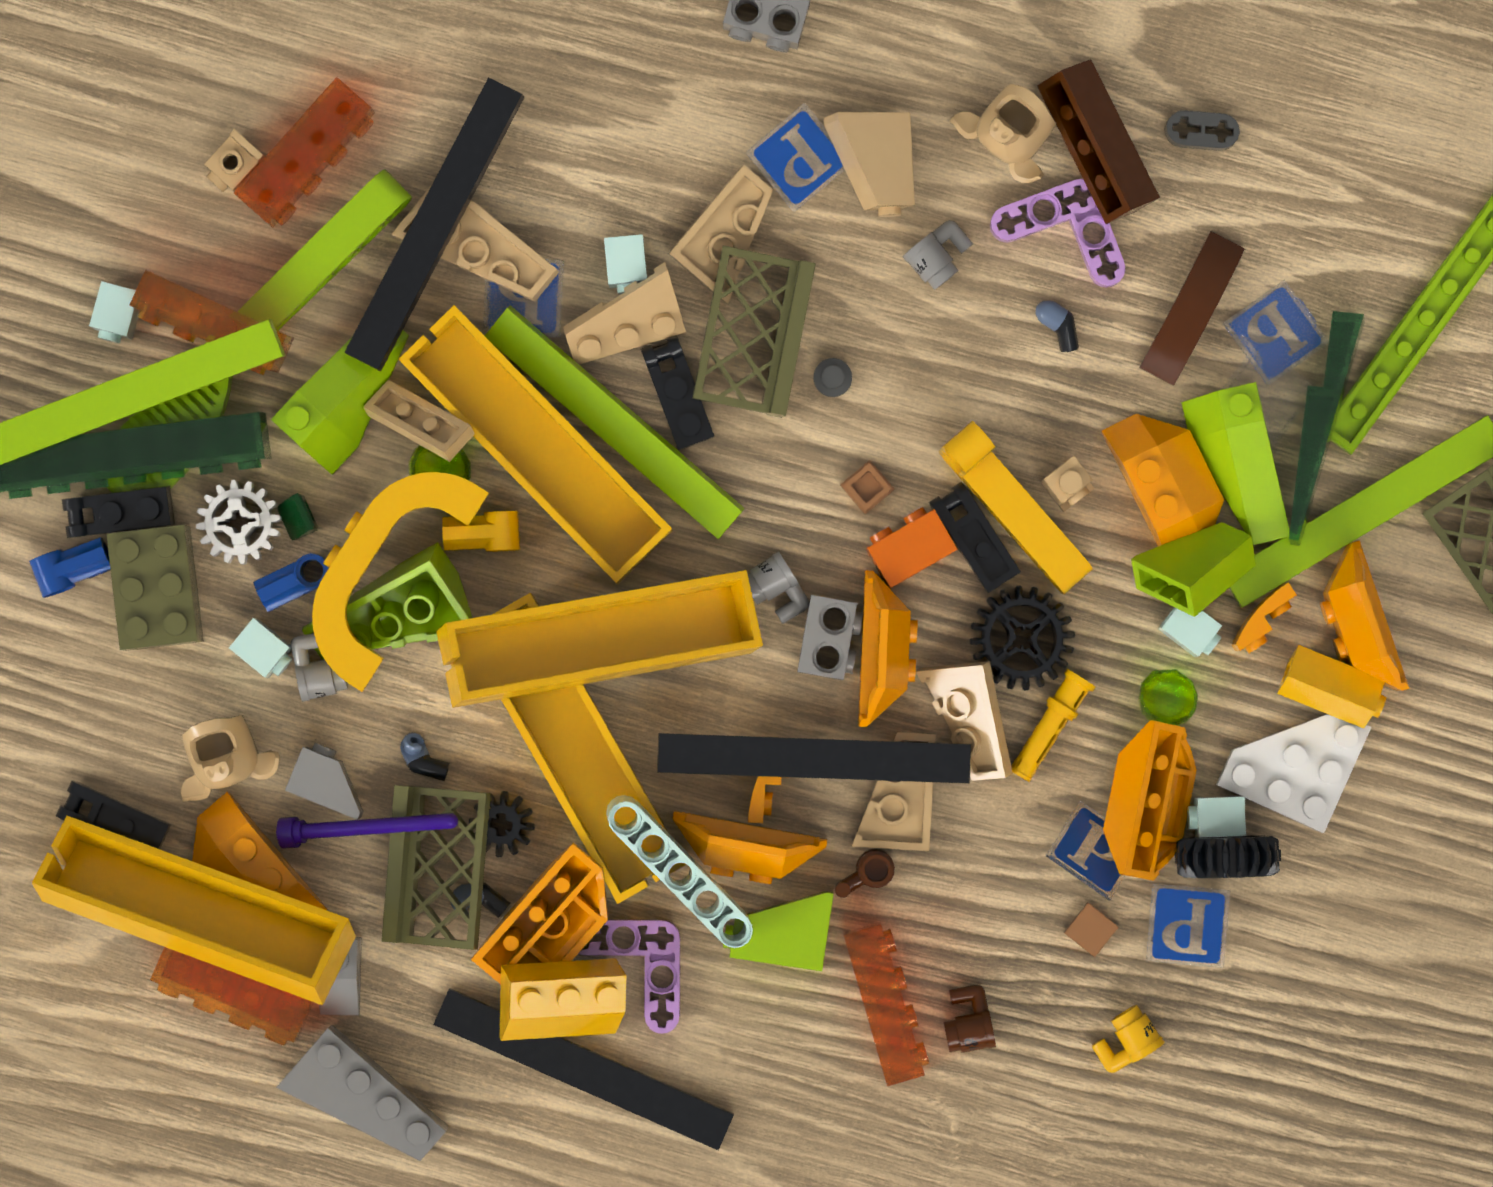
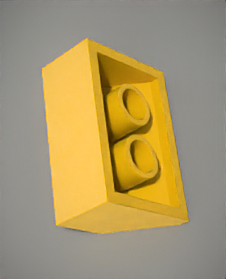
[499,958,627,1041]

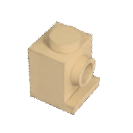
[204,129,267,194]
[1040,456,1095,512]

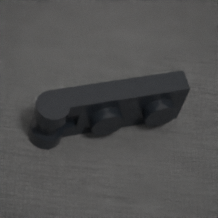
[641,335,715,451]
[929,482,1021,594]
[61,486,175,538]
[56,780,171,849]

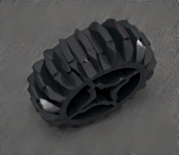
[969,586,1075,691]
[1175,835,1281,878]

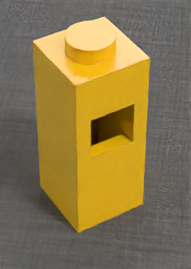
[1277,645,1387,729]

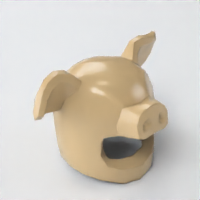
[949,83,1056,183]
[181,715,280,802]

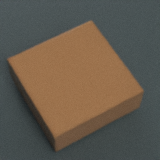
[840,460,895,515]
[1063,902,1119,957]

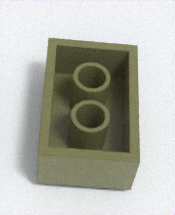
[106,524,204,651]

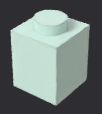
[604,234,647,294]
[89,281,144,344]
[1158,607,1222,657]
[229,618,293,678]
[1187,796,1246,838]

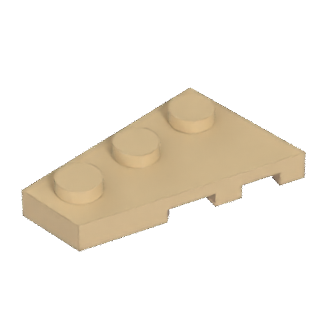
[668,165,773,304]
[916,661,1013,781]

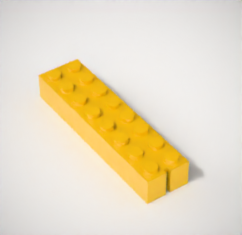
[398,305,673,585]
[436,570,763,708]
[492,593,686,904]
[32,816,356,1005]

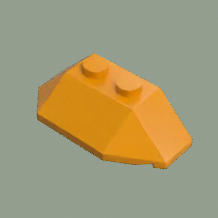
[1101,413,1224,546]
[1320,540,1410,691]
[858,570,918,727]
[1103,720,1197,881]
[192,791,328,910]
[672,810,828,884]
[471,842,608,985]

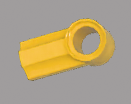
[442,511,520,552]

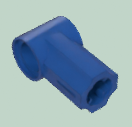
[29,537,110,598]
[253,553,329,613]

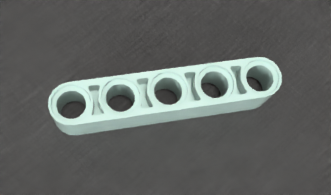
[606,795,753,948]

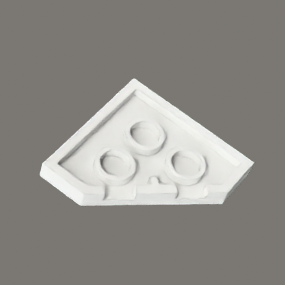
[1216,714,1371,833]

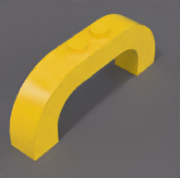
[312,472,489,692]

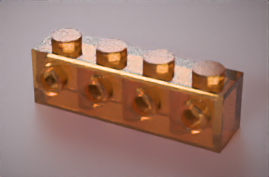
[234,77,375,228]
[129,270,294,376]
[843,922,929,1086]
[150,947,314,1045]

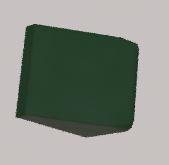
[277,493,318,540]

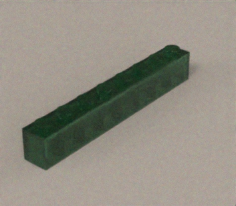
[0,412,272,499]

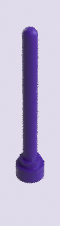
[276,813,458,849]

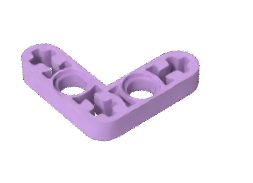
[990,179,1125,288]
[578,919,680,1034]

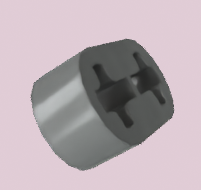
[1165,110,1240,151]

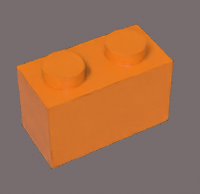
[866,507,958,589]

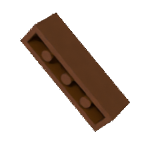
[1037,59,1160,224]

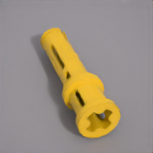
[1011,668,1096,782]

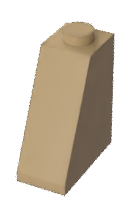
[824,112,915,217]

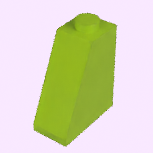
[1131,522,1256,617]
[723,891,834,971]

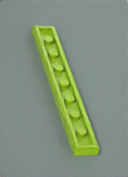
[1319,194,1493,455]
[485,305,745,539]
[0,319,286,465]
[1229,415,1493,608]

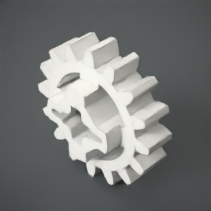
[196,480,282,565]

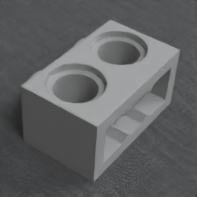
[723,0,810,53]
[797,595,863,680]

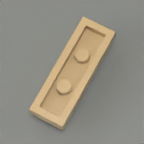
[363,380,475,462]

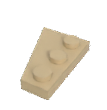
[563,262,686,365]
[851,732,936,851]

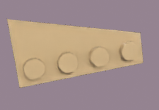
[391,185,559,302]

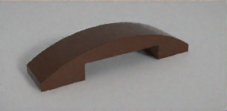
[1139,231,1245,386]

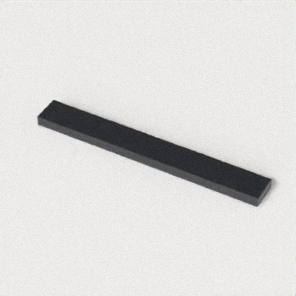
[344,77,525,372]
[657,733,971,784]
[433,988,734,1150]

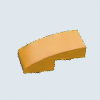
[1232,582,1297,653]
[748,776,789,823]

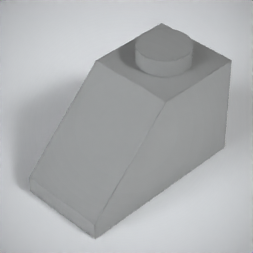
[285,743,364,820]
[319,937,362,1016]

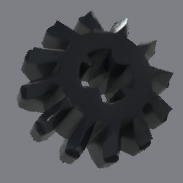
[469,791,536,857]

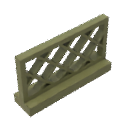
[692,245,816,418]
[1422,465,1493,614]
[381,785,491,950]

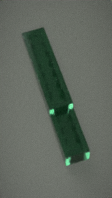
[1289,311,1365,546]

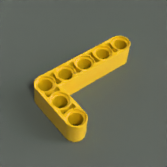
[939,421,1093,595]

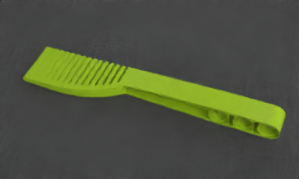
[84,169,412,493]

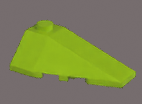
[271,330,409,475]
[1181,382,1291,545]
[302,542,473,660]

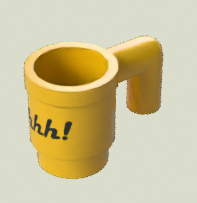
[1091,1004,1165,1073]

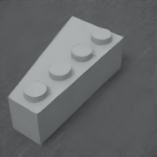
[276,1025,449,1161]

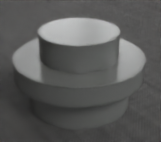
[813,358,852,397]

